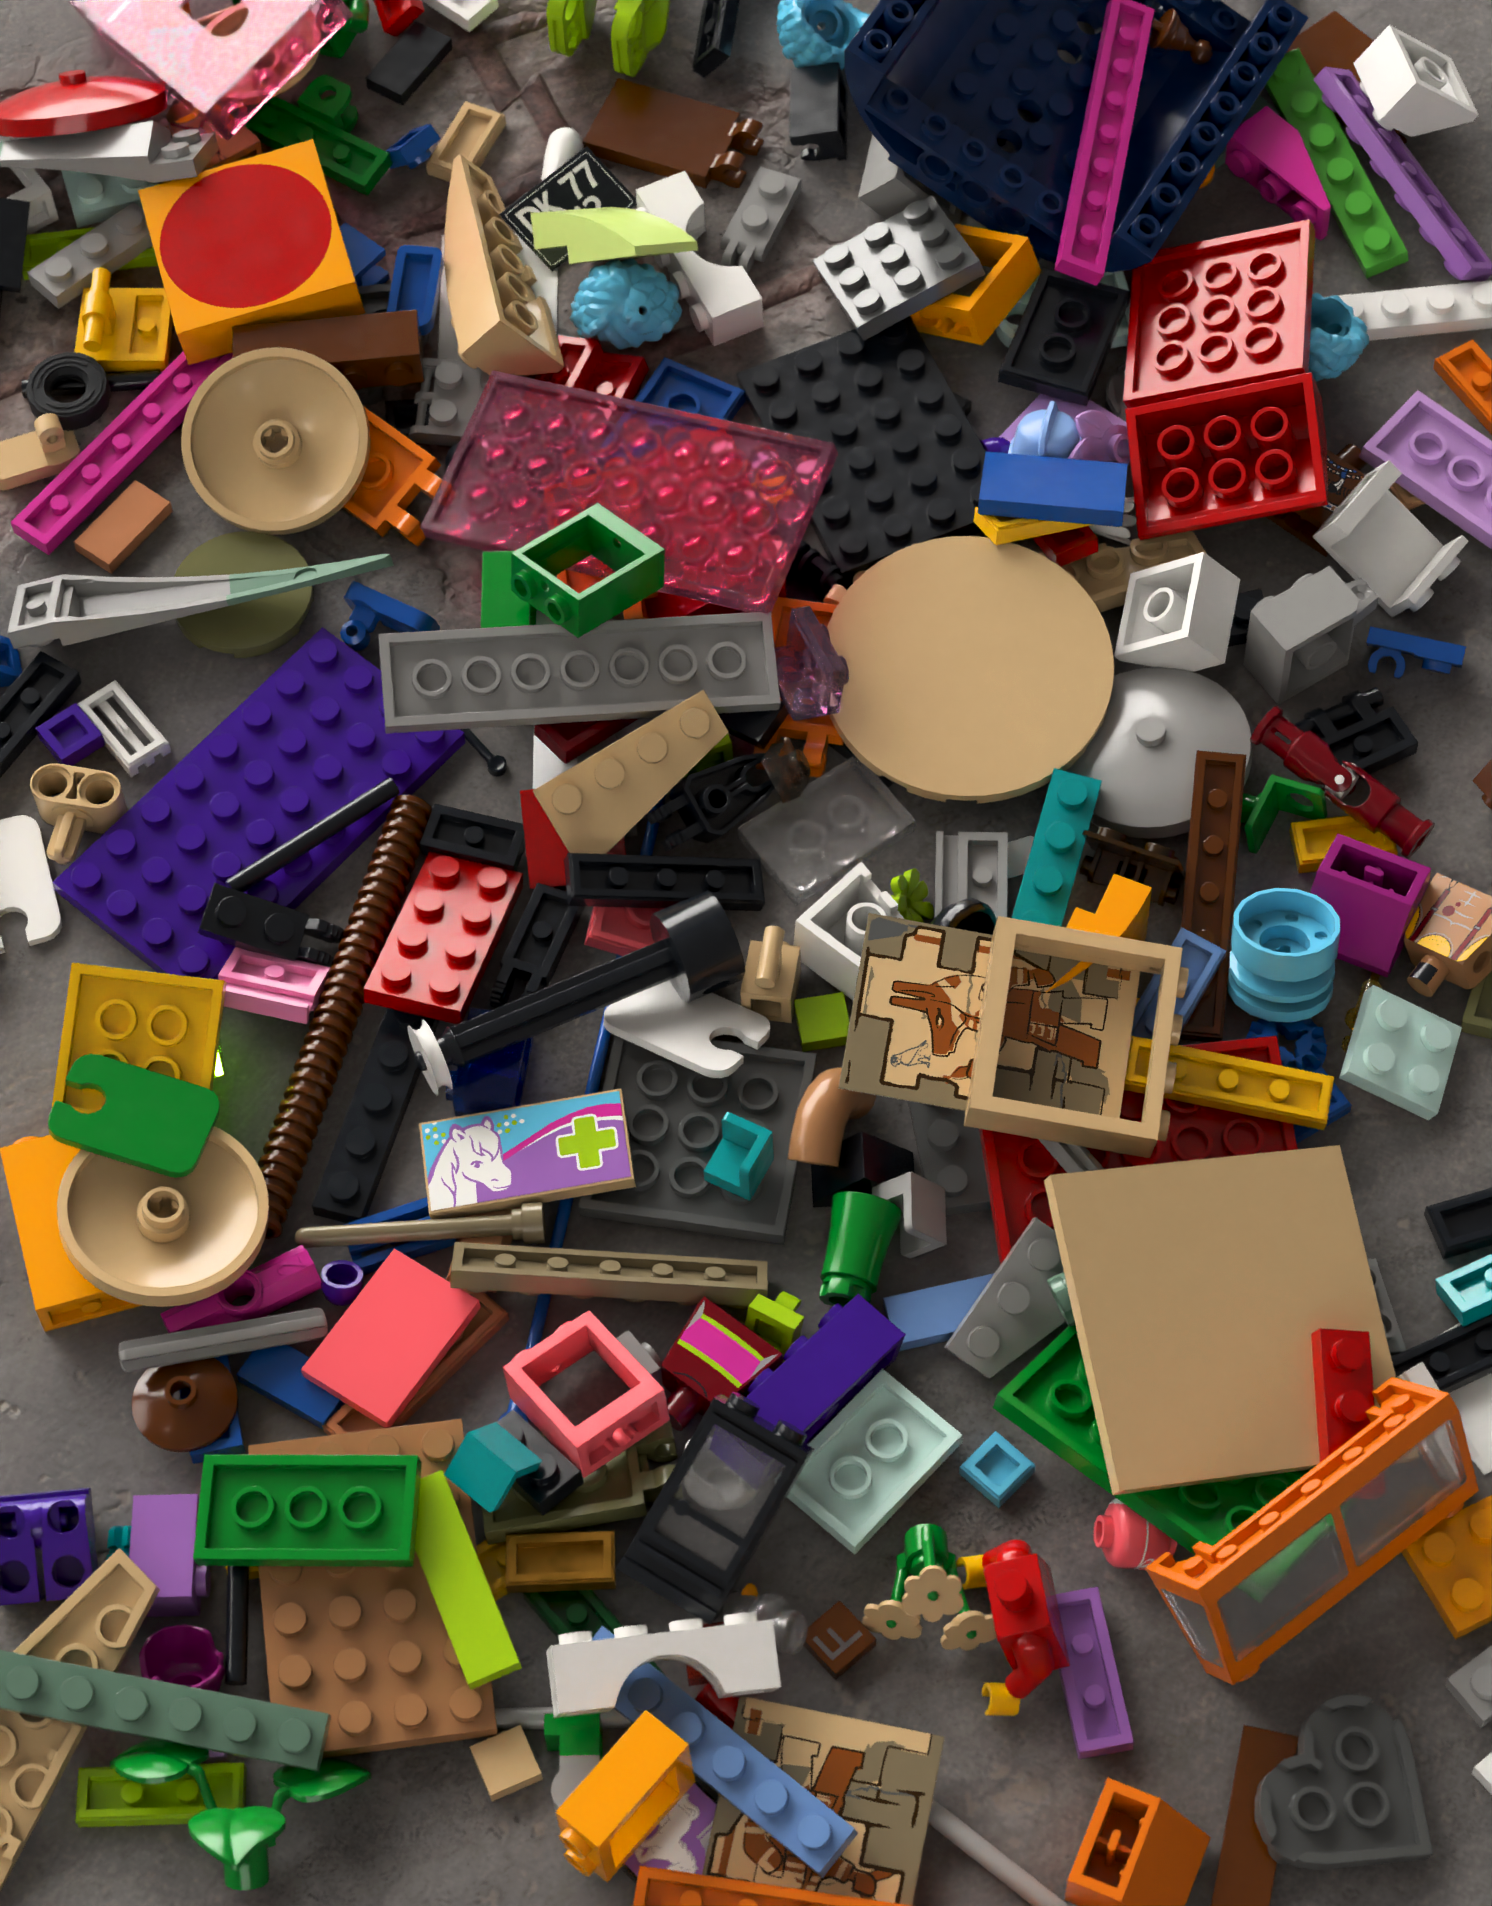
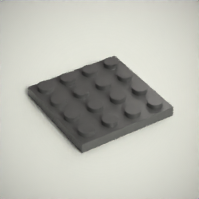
[579,1035,817,1245]

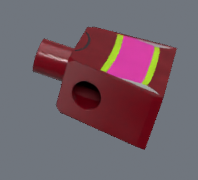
[661,1296,783,1431]

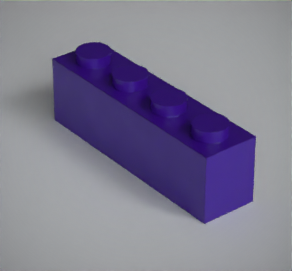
[709,1294,905,1491]

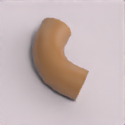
[787,1067,876,1167]

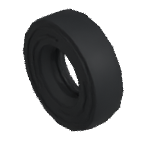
[26,352,111,431]

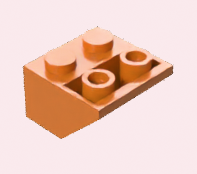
[1065,1778,1211,1906]

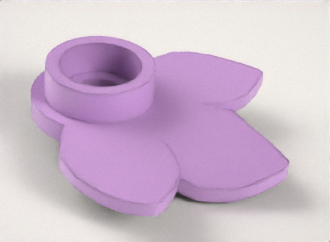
[1068,410,1130,464]

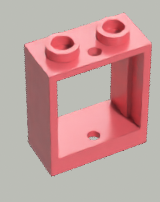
[503,1310,670,1478]

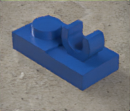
[1366,626,1466,679]

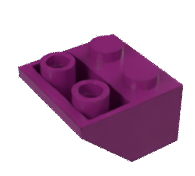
[1310,833,1431,978]

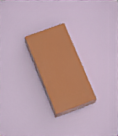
[74,480,173,574]

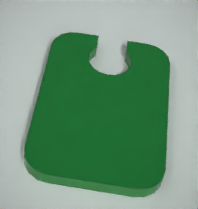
[48,1054,220,1178]

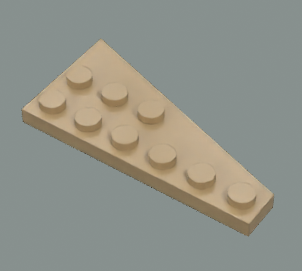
[0,1548,160,1891]

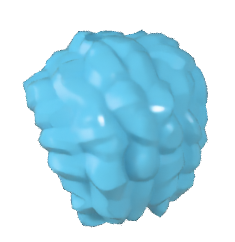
[776,0,870,70]
[570,258,682,349]
[1309,293,1369,382]

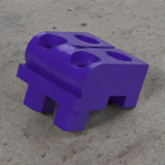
[0,1487,98,1606]

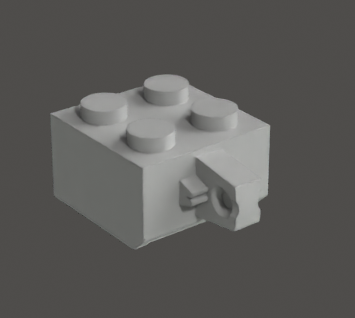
[1243,565,1378,705]

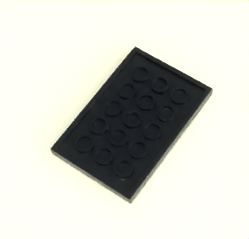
[736,316,985,584]

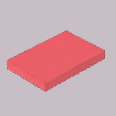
[301,1248,481,1428]

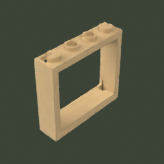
[964,916,1189,1158]

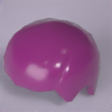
[139,1624,225,1692]

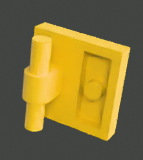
[74,268,173,372]

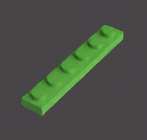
[1265,48,1408,279]

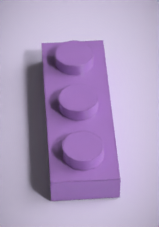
[1056,1587,1134,1760]

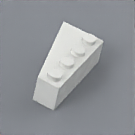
[793,862,904,1000]

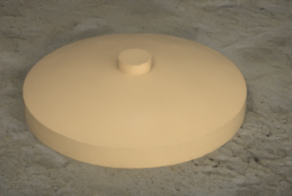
[181,347,371,535]
[57,1126,269,1307]

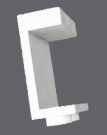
[1312,460,1469,617]

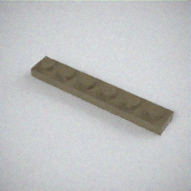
[450,1242,768,1309]

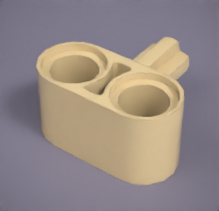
[30,763,128,865]

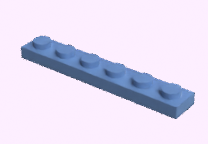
[593,1626,858,1878]

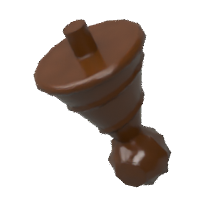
[1149,9,1213,65]

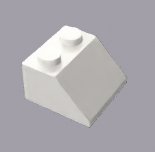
[1353,25,1479,137]
[1114,552,1241,672]

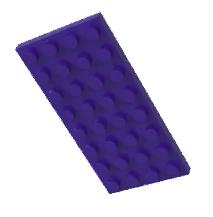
[53,627,466,980]

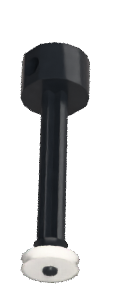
[407,891,746,1096]

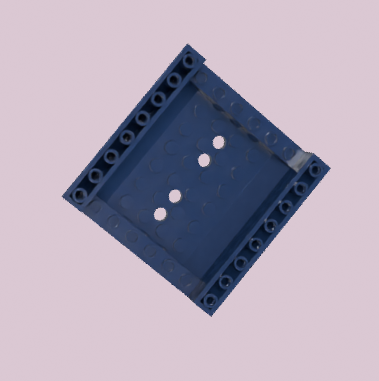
[844,0,1309,272]

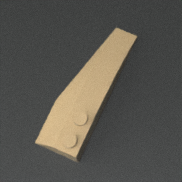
[444,154,564,378]

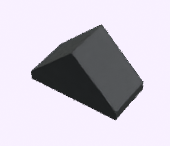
[811,1131,915,1208]

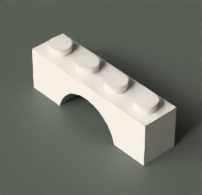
[635,171,763,346]
[546,1612,781,1718]

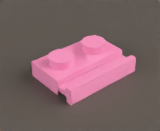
[218,947,330,1024]

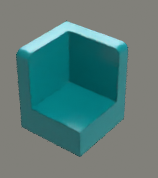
[703,1112,774,1201]
[444,1422,542,1512]

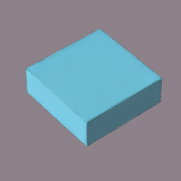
[959,1431,1035,1508]

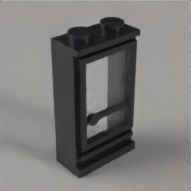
[616,1392,814,1625]

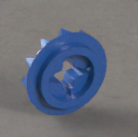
[1246,1018,1327,1072]

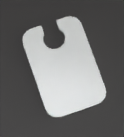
[0,815,62,954]
[604,980,770,1078]

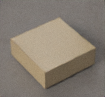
[470,1725,543,1801]

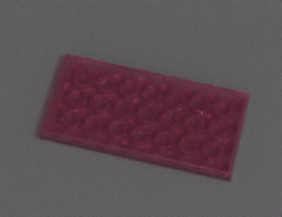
[420,370,838,615]

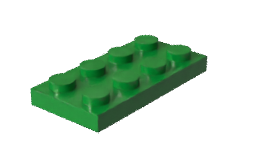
[193,1454,422,1567]

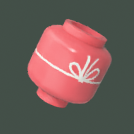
[1094,1498,1178,1570]

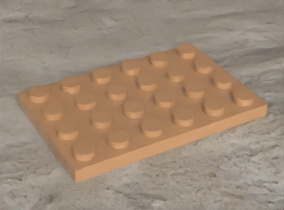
[248,1418,498,1758]

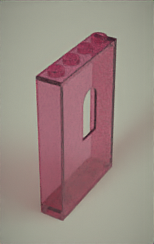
[70,0,353,141]

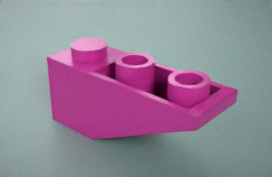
[1225,106,1331,241]

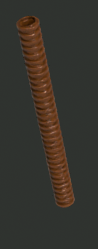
[258,795,432,1239]

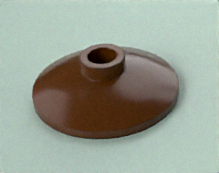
[131,1358,238,1452]

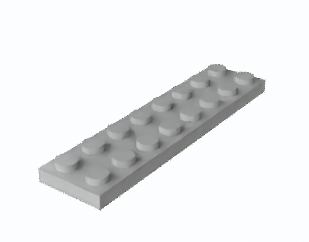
[379,611,781,734]

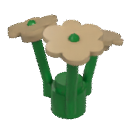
[862,1523,997,1651]

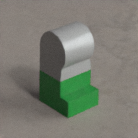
[544,1713,603,1812]

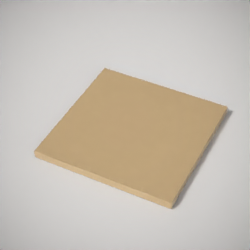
[1044,1145,1414,1495]

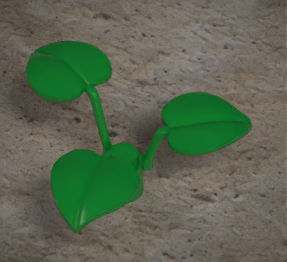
[110,1739,372,1890]

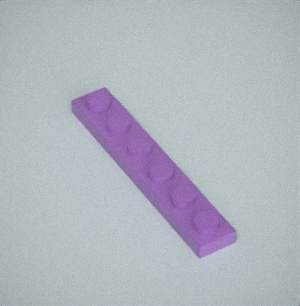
[1313,67,1492,281]

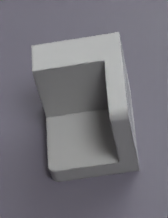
[872,1171,947,1259]

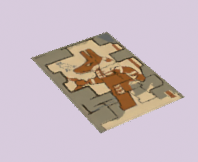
[838,913,1140,1118]
[702,1696,945,1906]

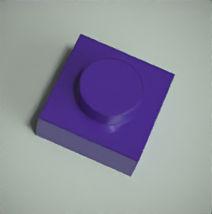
[36,703,105,766]

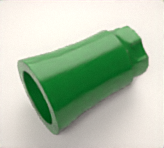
[819,1191,903,1307]

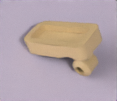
[0,413,81,490]

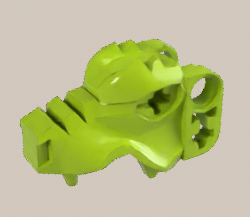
[546,0,670,77]

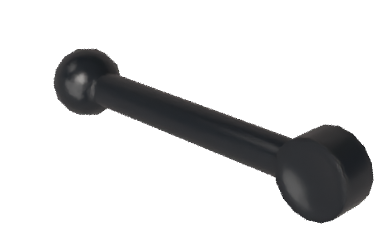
[460,729,507,777]

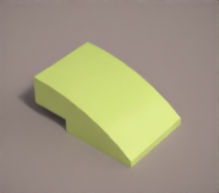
[531,207,698,264]

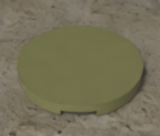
[174,531,314,658]

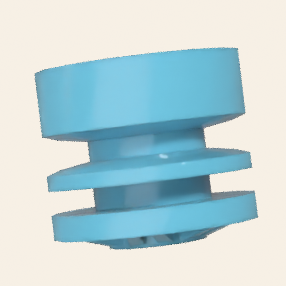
[1227,888,1340,1022]

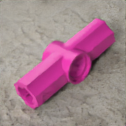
[160,1245,321,1333]

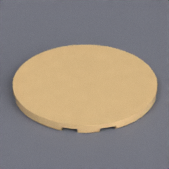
[821,536,1114,804]

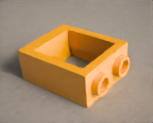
[910,224,1041,345]
[555,1710,695,1883]

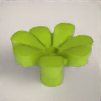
[890,868,934,923]

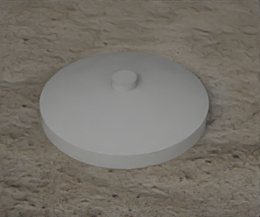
[1066,667,1253,839]

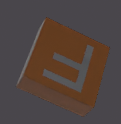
[799,1600,876,1680]

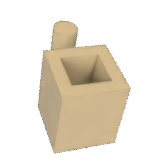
[740,926,801,1023]

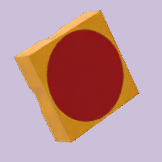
[138,139,365,365]

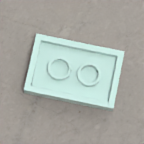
[775,1368,962,1555]

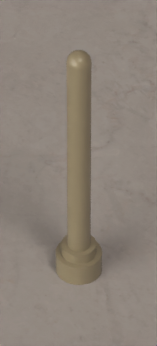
[295,1202,546,1248]

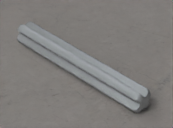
[118,1308,328,1372]

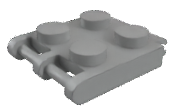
[409,358,526,451]

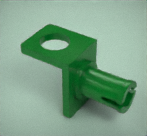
[1241,774,1328,854]

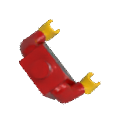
[956,1539,1070,1716]

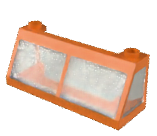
[1145,1377,1479,1685]

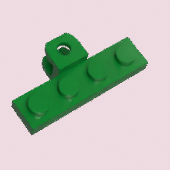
[225,74,393,196]

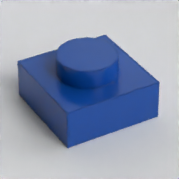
[386,124,441,169]

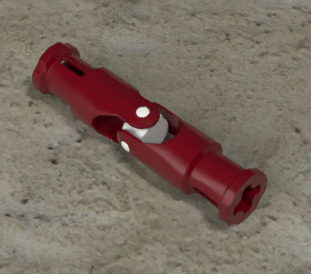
[1250,706,1435,859]

